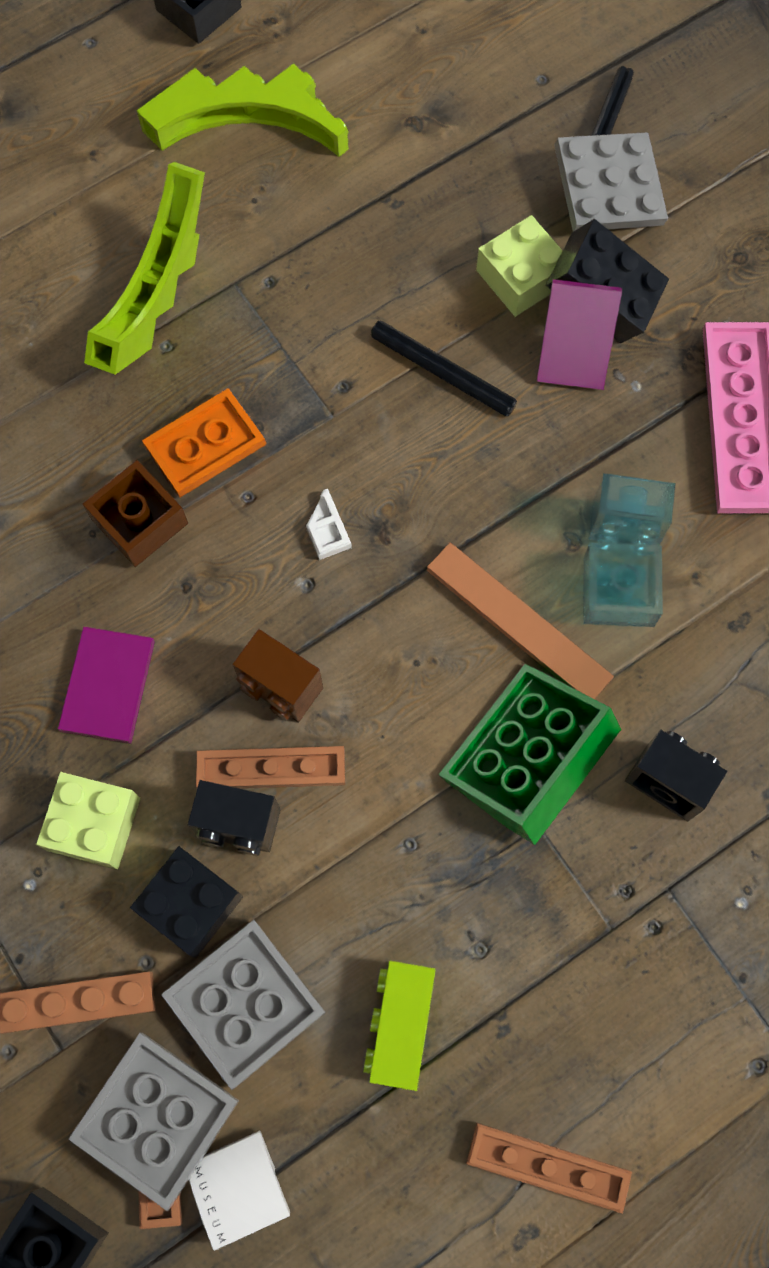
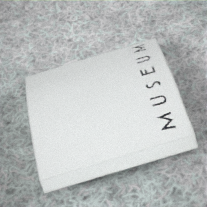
[189,1131,290,1250]

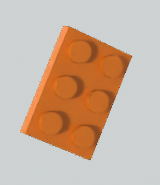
[142,388,266,498]

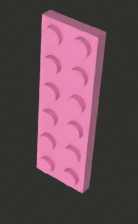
[702,322,769,513]

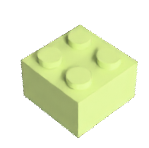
[476,215,563,317]
[36,772,140,870]

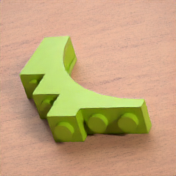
[137,63,348,157]
[84,162,205,375]

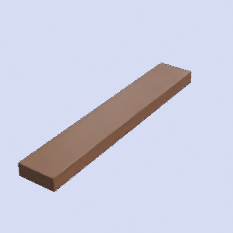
[427,542,614,699]

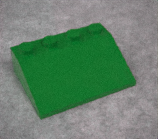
[438,664,622,845]

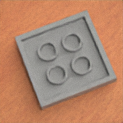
[554,132,668,232]
[161,920,326,1090]
[69,1033,239,1211]

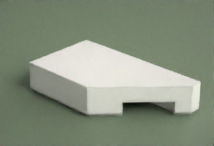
[306,488,352,560]

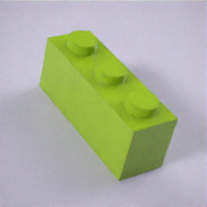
[363,961,436,1091]

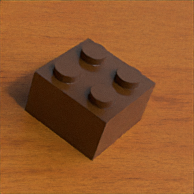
[82,460,189,567]
[232,629,323,723]

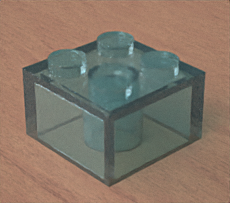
[589,473,676,551]
[583,542,663,627]

